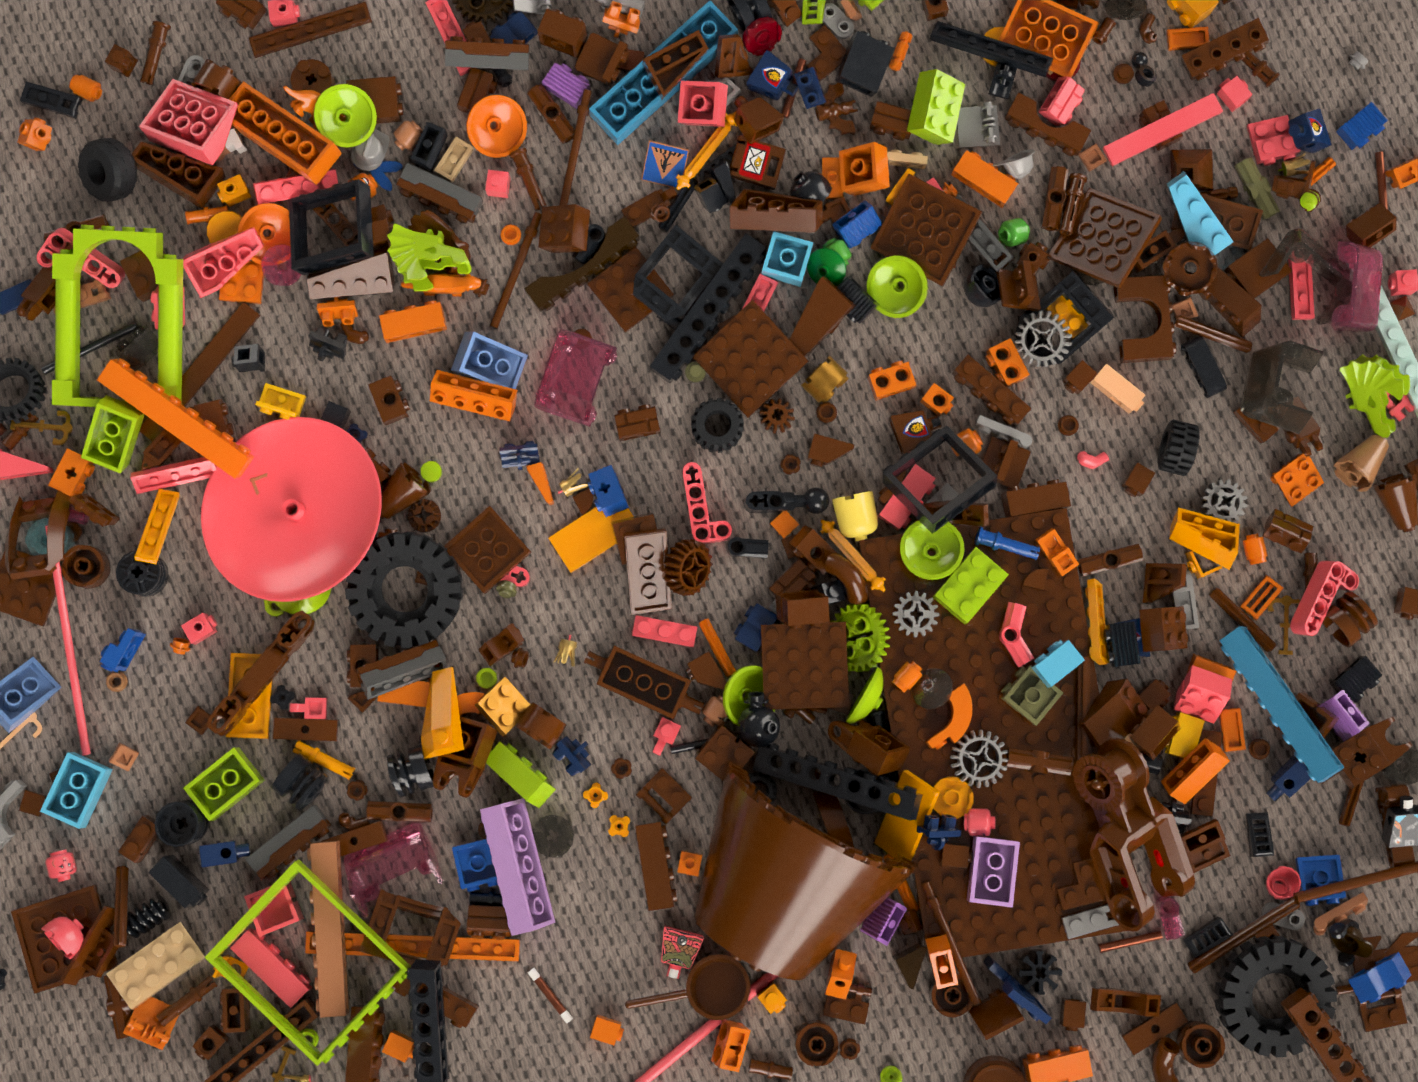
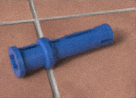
[974,527,1040,560]

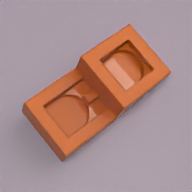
[1035,528,1079,576]

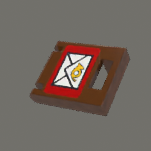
[729,136,786,190]

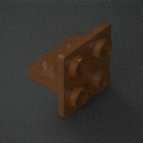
[997,260,1041,311]
[978,437,1031,487]

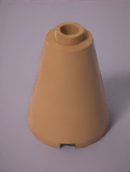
[1334,435,1389,492]

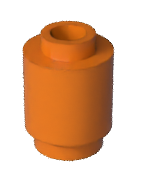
[69,75,102,102]
[1242,533,1268,565]
[892,661,923,693]

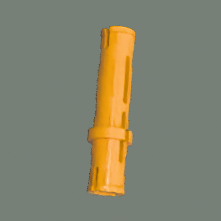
[292,740,356,780]

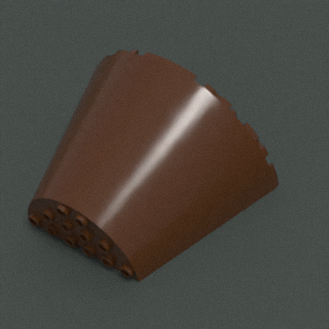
[694,762,917,980]

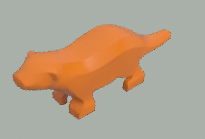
[283,86,346,131]
[401,273,481,297]

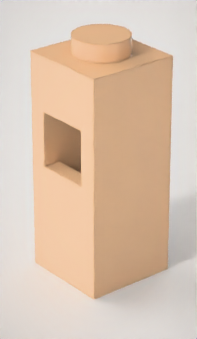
[1090,364,1145,414]

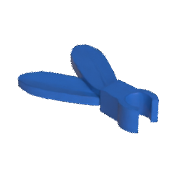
[353,161,403,191]

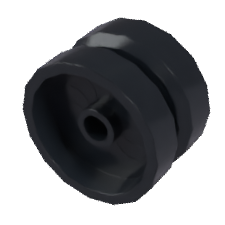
[727,0,772,32]

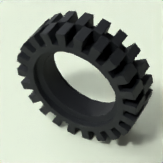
[0,358,46,424]

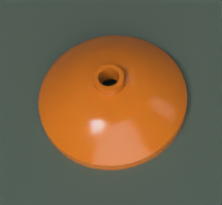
[466,95,527,158]
[237,203,291,266]

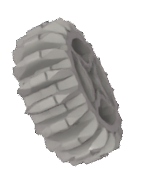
[1015,311,1072,367]
[950,730,1008,788]

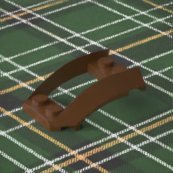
[5,490,71,580]
[360,889,461,967]

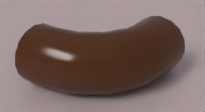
[825,553,868,604]
[1152,1037,1180,1082]

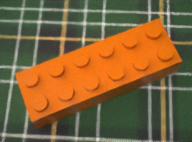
[229,81,342,186]

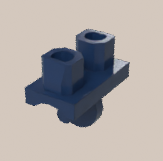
[794,67,826,109]
[499,441,540,470]
[552,736,591,776]
[916,814,961,850]

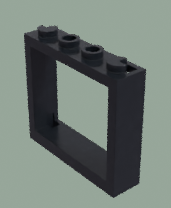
[289,179,374,275]
[882,426,998,534]

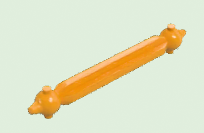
[676,111,737,190]
[820,519,886,592]

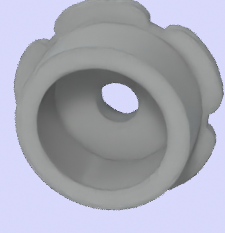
[1349,51,1368,70]

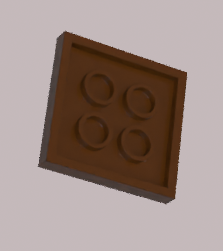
[587,247,674,333]
[444,506,532,594]
[0,550,63,627]

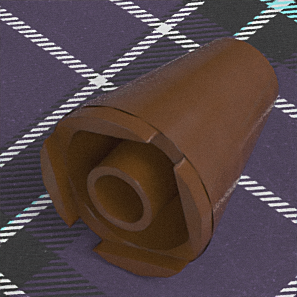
[380,462,432,519]
[1373,472,1418,532]

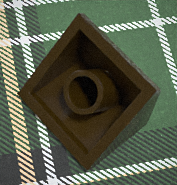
[892,943,927,990]

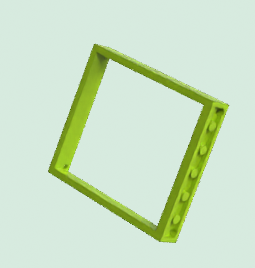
[205,860,411,1066]

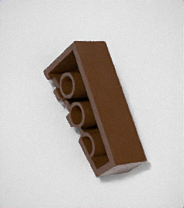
[132,142,225,209]
[730,189,823,233]

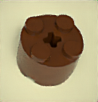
[191,59,242,99]
[291,59,336,94]
[61,545,111,589]
[516,702,566,750]
[929,972,973,1018]
[795,1020,839,1066]
[1176,1021,1225,1068]

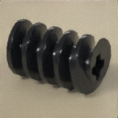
[127,895,170,938]

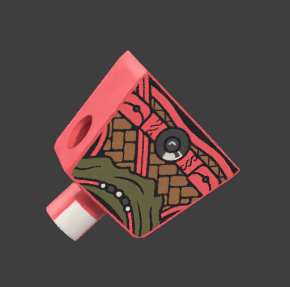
[661,926,704,979]

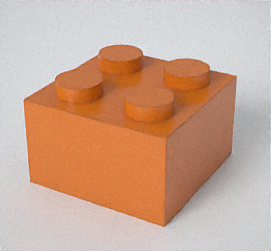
[839,142,890,196]

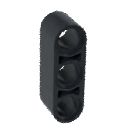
[1181,336,1227,398]

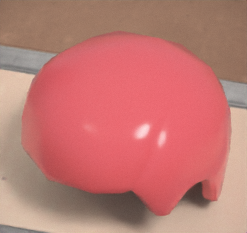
[1265,866,1301,901]

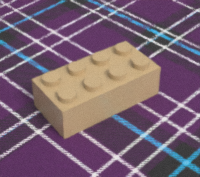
[106,922,205,1010]

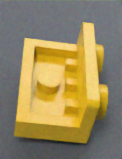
[255,383,306,420]

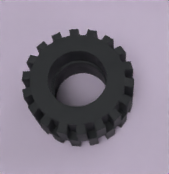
[691,398,744,453]
[1157,419,1200,476]

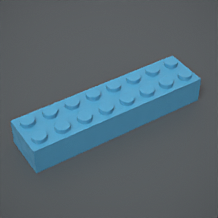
[589,0,738,145]

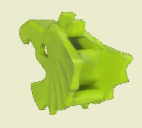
[387,224,472,291]
[1340,354,1410,438]

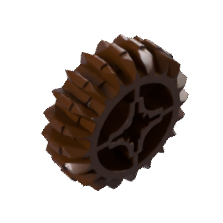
[662,539,713,596]

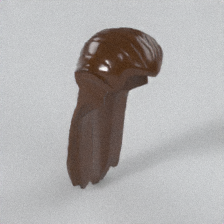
[408,210,471,275]

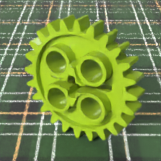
[830,604,890,672]

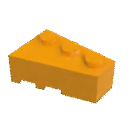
[1167,0,1219,28]
[1169,507,1240,570]

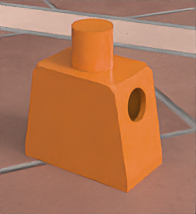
[825,949,857,1000]

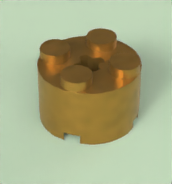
[801,355,849,403]

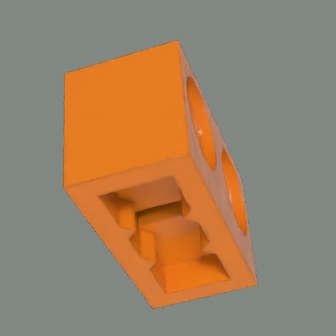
[985,338,1030,388]
[868,361,916,401]
[711,1019,751,1072]

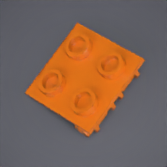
[1270,453,1324,507]
[123,997,179,1050]

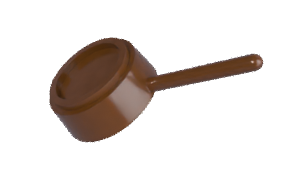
[625,954,751,1020]
[963,1055,1026,1082]

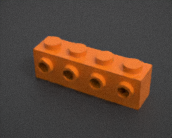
[429,370,518,421]

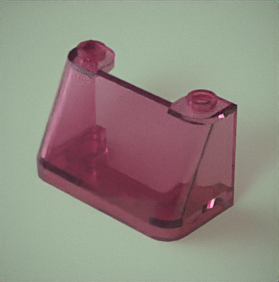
[1331,241,1383,332]
[534,329,617,427]

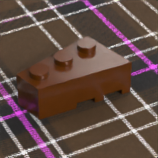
[642,30,709,100]
[1198,268,1262,338]

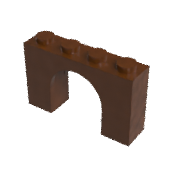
[1113,275,1176,363]

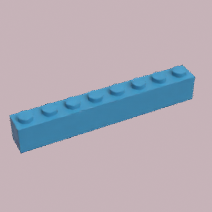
[1219,626,1344,783]

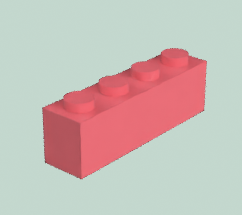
[230,928,312,1008]

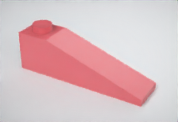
[183,227,264,298]

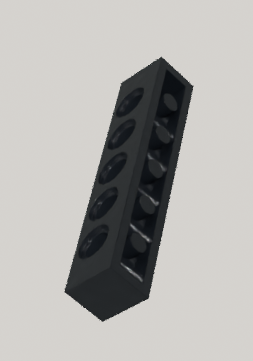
[407,959,449,1082]

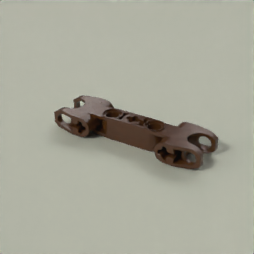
[207,611,315,736]

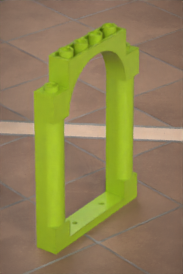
[52,225,183,407]

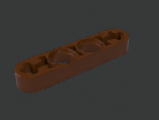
[313,203,358,246]

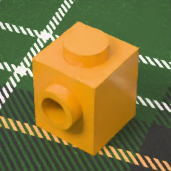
[217,174,252,207]
[757,981,787,1014]

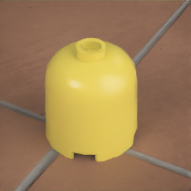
[832,491,878,541]

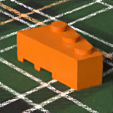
[1022,1045,1093,1082]

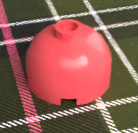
[41,917,84,960]

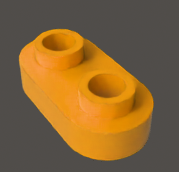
[885,168,916,206]

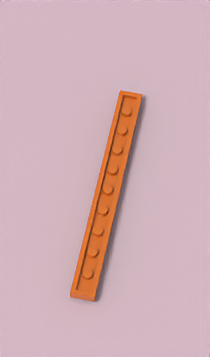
[305,931,520,961]

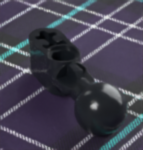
[743,487,829,514]

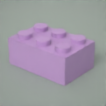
[966,836,1020,907]

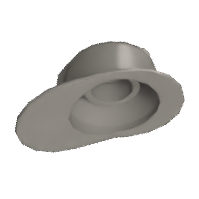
[351,129,390,171]
[993,149,1035,179]

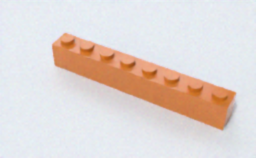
[97,358,254,479]

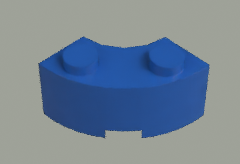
[1348,952,1411,1003]

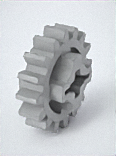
[1201,479,1248,522]
[892,591,939,638]

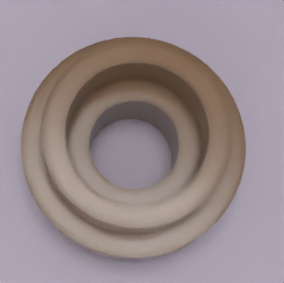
[106,671,128,692]

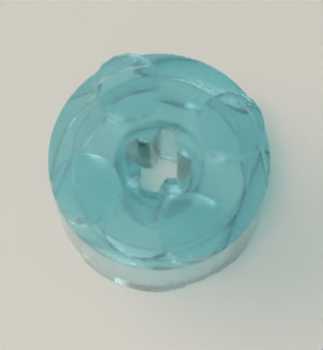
[25,518,75,556]

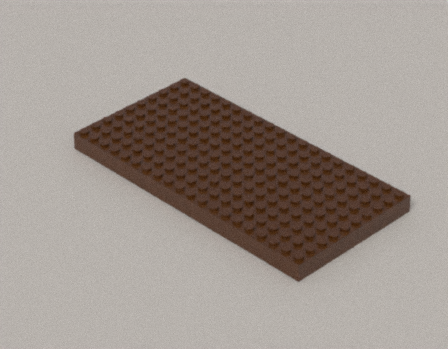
[858,508,1136,963]

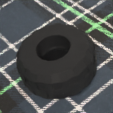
[78,138,137,202]

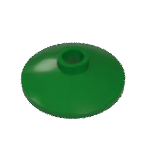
[807,248,846,286]

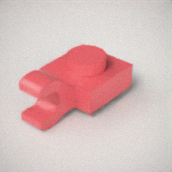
[290,697,327,719]
[653,717,681,756]

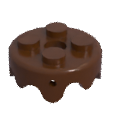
[1163,241,1218,296]

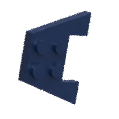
[983,955,1052,1024]

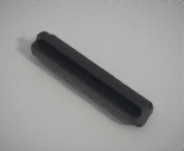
[658,178,698,232]

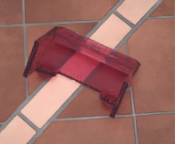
[344,823,443,918]

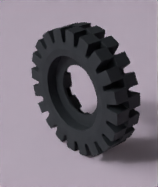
[345,531,463,648]
[1214,935,1337,1058]

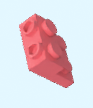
[1247,115,1300,166]

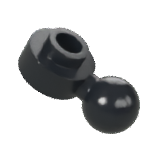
[1131,52,1157,87]

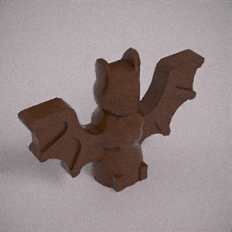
[815,82,858,136]

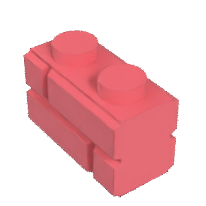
[1038,76,1084,126]

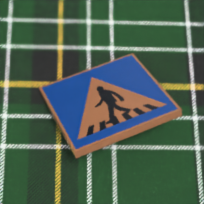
[641,140,689,190]

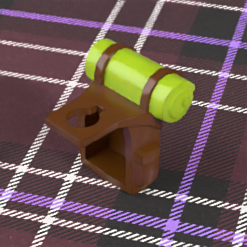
[1272,160,1321,212]

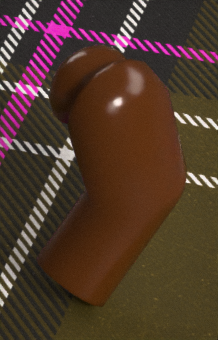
[340,323,369,344]
[338,812,370,831]

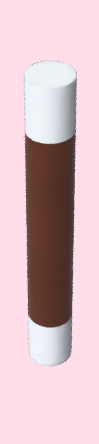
[527,968,573,1024]

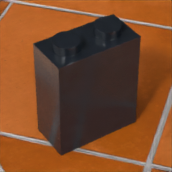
[835,31,894,97]
[148,855,209,908]

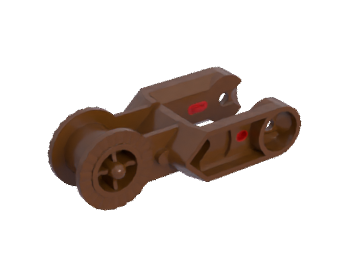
[1073,738,1195,932]

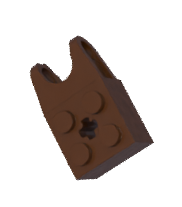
[433,717,498,798]
[1332,717,1413,789]
[828,719,911,776]

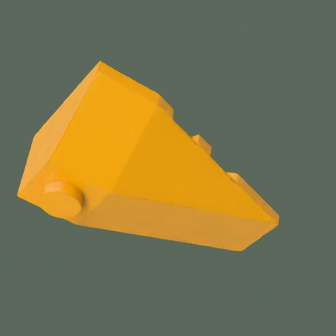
[421,667,464,759]

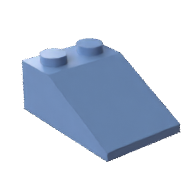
[451,332,528,389]
[0,656,61,733]

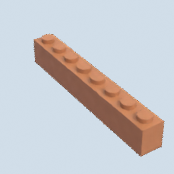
[307,841,349,1018]

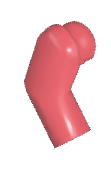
[1077,451,1109,469]

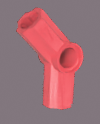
[999,602,1034,668]

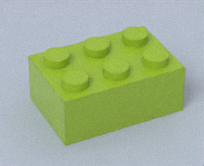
[907,69,965,145]
[81,395,145,474]
[932,547,1009,625]
[183,747,265,821]

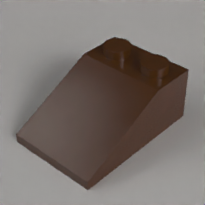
[1081,678,1148,749]
[967,988,1025,1040]

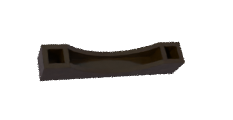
[524,216,640,312]

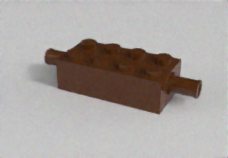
[584,646,704,719]

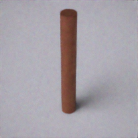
[781,58,807,119]
[1375,152,1388,209]
[1098,931,1163,953]

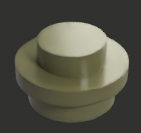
[685,362,706,383]
[496,580,517,598]

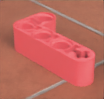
[37,228,125,288]
[683,462,732,544]
[1290,561,1359,636]

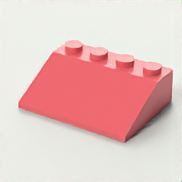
[139,79,238,165]

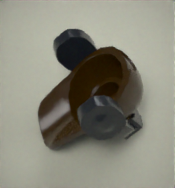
[1329,919,1374,967]

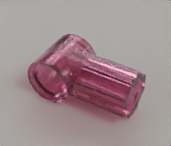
[1156,896,1185,940]

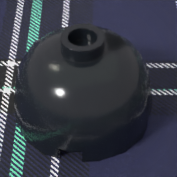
[790,171,832,202]
[963,264,1001,307]
[738,706,780,748]

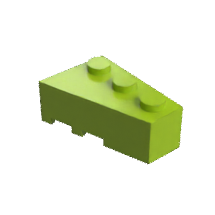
[486,742,556,808]

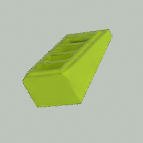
[802,0,826,25]

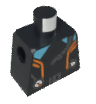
[1382,795,1418,848]

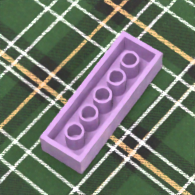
[480,798,555,936]

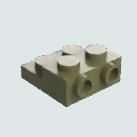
[1001,665,1063,726]

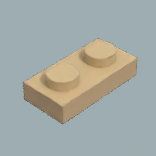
[434,137,474,183]
[887,150,928,169]

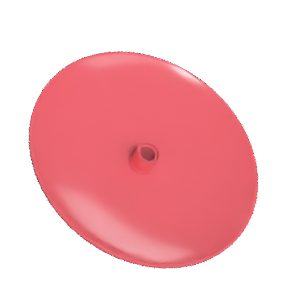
[201,417,382,602]

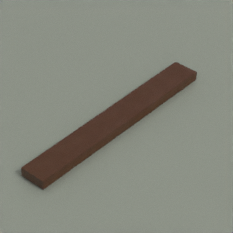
[139,302,261,442]

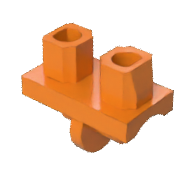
[602,1,640,38]
[317,297,358,327]

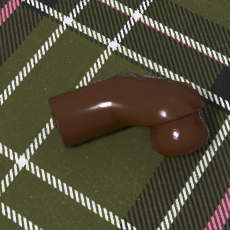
[1139,13,1157,44]
[783,708,816,725]

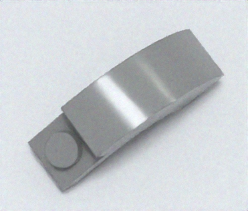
[0,780,27,850]

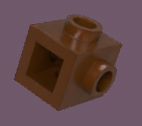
[1016,241,1050,275]

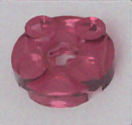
[260,244,302,286]

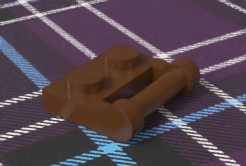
[636,768,692,825]
[1356,987,1408,1032]

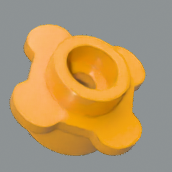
[583,783,608,808]
[608,815,630,837]

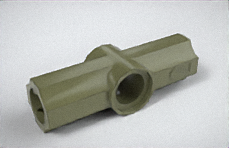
[1234,157,1280,220]

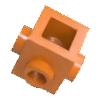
[17,117,52,151]

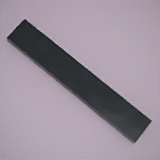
[930,21,1053,77]

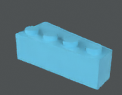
[1167,171,1233,255]

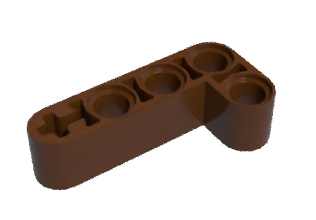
[1375,784,1415,868]

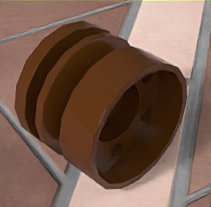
[1322,591,1378,648]

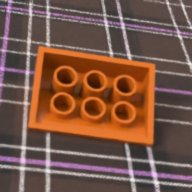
[999,0,1099,78]

